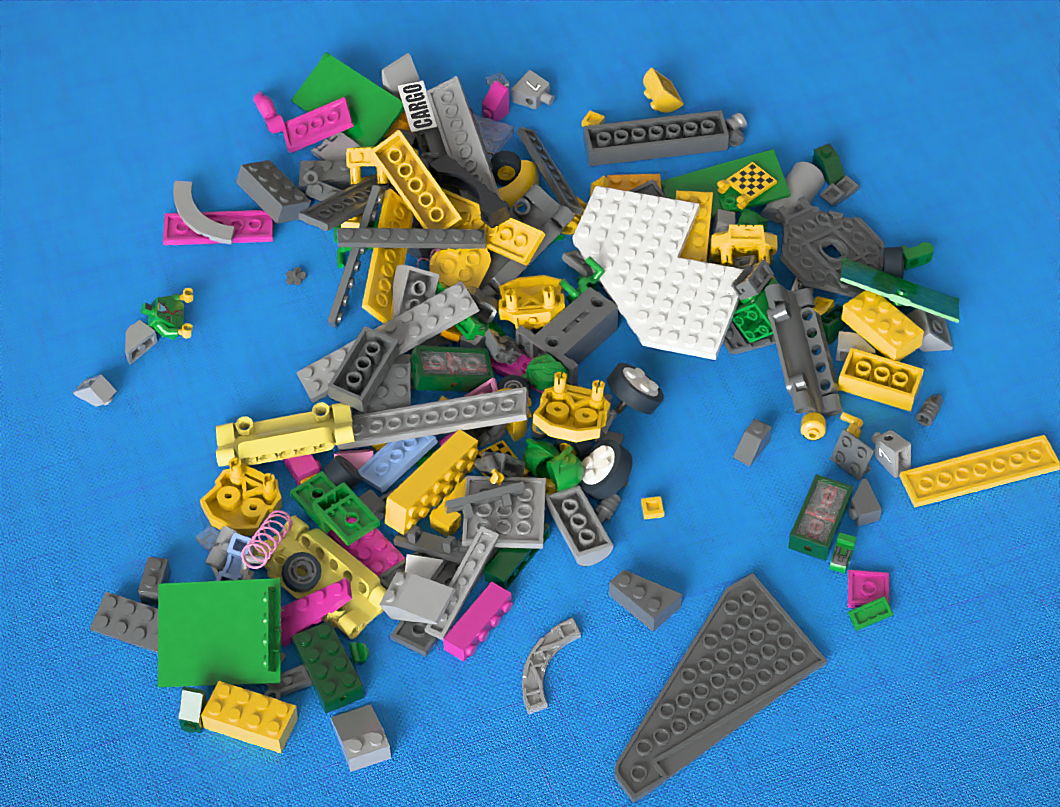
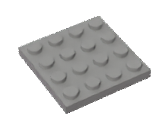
[462,476,546,549]

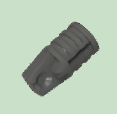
[916,394,943,426]
[594,494,621,524]

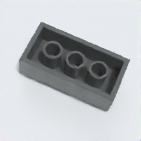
[236,160,311,224]
[328,326,400,412]

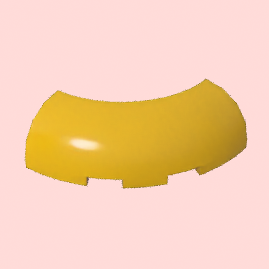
[498,160,539,208]

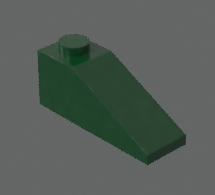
[811,305,846,345]

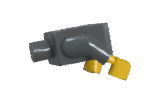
[475,452,526,486]

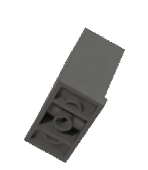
[516,287,618,387]

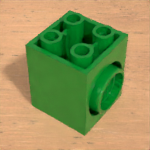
[732,277,779,343]

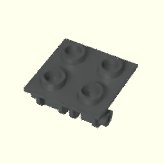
[830,429,875,481]

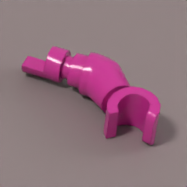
[253,91,285,134]

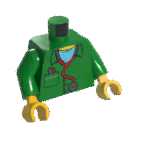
[140,288,193,340]

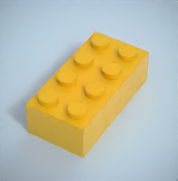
[841,290,924,362]
[838,348,924,412]
[201,681,298,753]

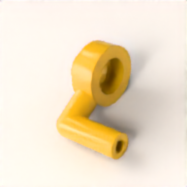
[840,412,863,439]

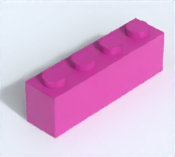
[443,582,513,662]

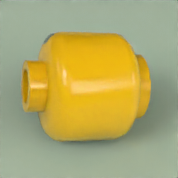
[801,412,826,441]

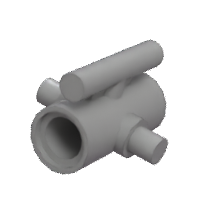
[205,526,239,571]

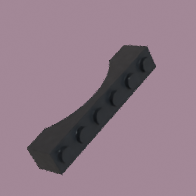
[429,154,510,229]

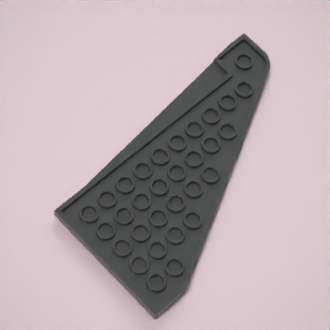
[615,573,827,803]

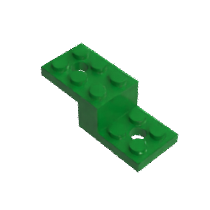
[290,471,380,546]

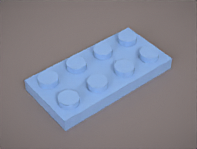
[358,435,438,493]

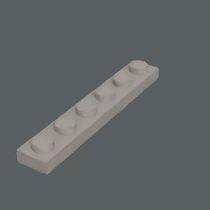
[425,526,499,640]

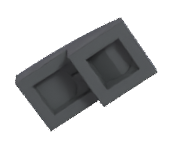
[820,175,859,206]

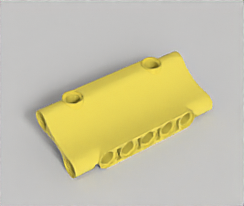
[216,402,355,467]
[252,515,387,639]

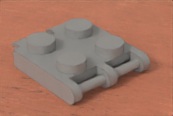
[311,132,360,160]

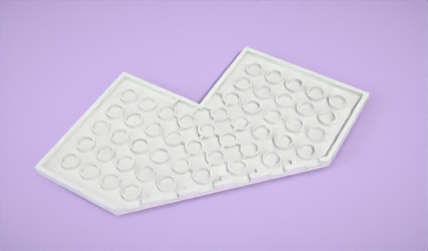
[572,186,744,360]

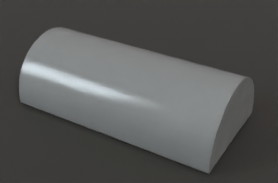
[760,162,824,226]
[545,486,613,566]

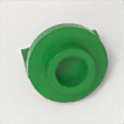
[349,642,369,664]

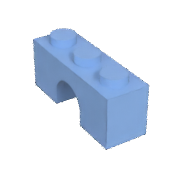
[216,533,255,581]

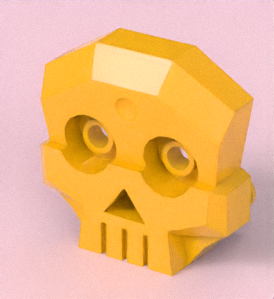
[346,146,419,184]
[709,225,777,267]
[499,275,566,330]
[533,372,611,442]
[200,458,282,536]

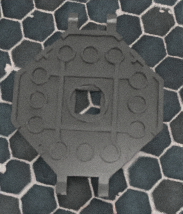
[774,196,887,298]

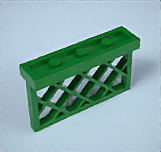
[435,282,506,340]

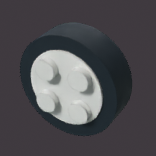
[607,363,664,414]
[578,439,632,500]

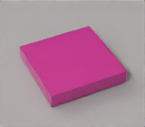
[847,570,889,608]

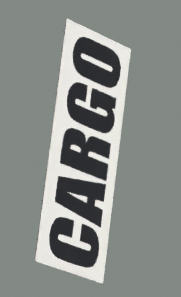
[398,81,437,132]

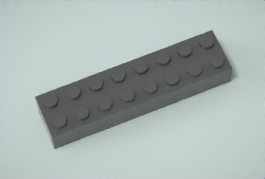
[583,110,729,166]

